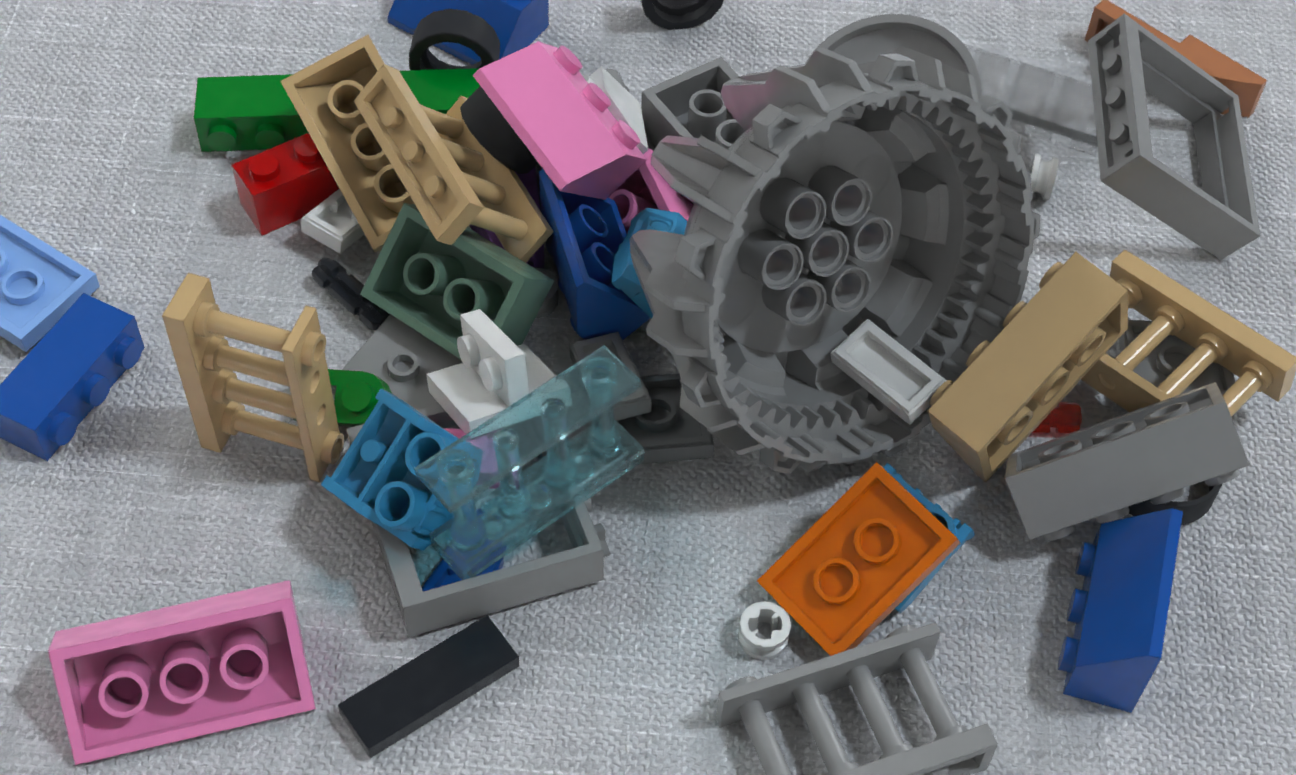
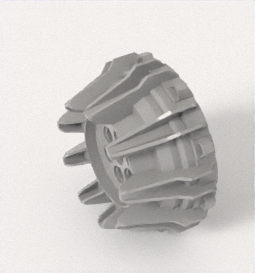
[630,45,1040,474]

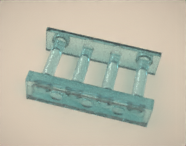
[414,345,644,580]

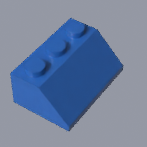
[388,0,549,65]
[539,169,650,341]
[1058,508,1183,713]

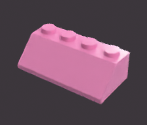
[48,580,316,765]

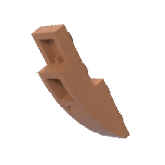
[1085,0,1267,118]

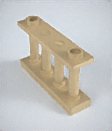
[354,64,554,263]
[1081,249,1296,417]
[162,273,344,482]

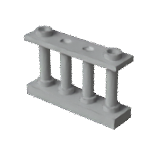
[716,622,998,775]

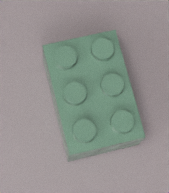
[360,203,554,359]

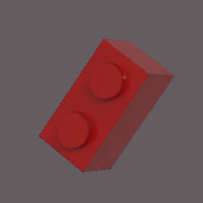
[232,133,339,236]

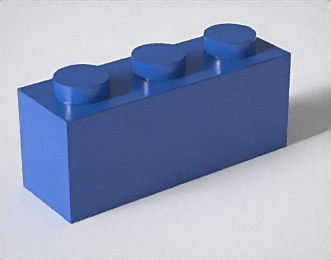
[0,293,145,461]

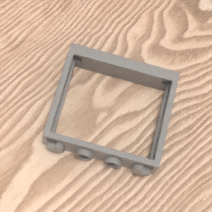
[1088,14,1260,260]
[346,404,610,637]

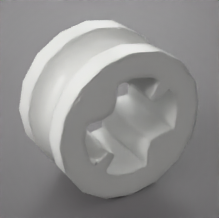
[1030,154,1059,200]
[738,601,791,660]

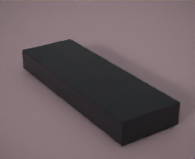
[338,615,520,758]

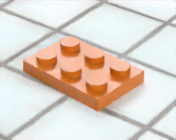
[757,462,960,656]

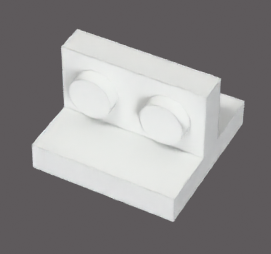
[427,309,572,441]

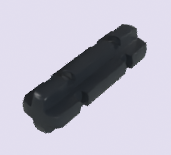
[312,257,390,331]

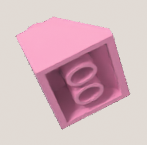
[473,41,647,200]

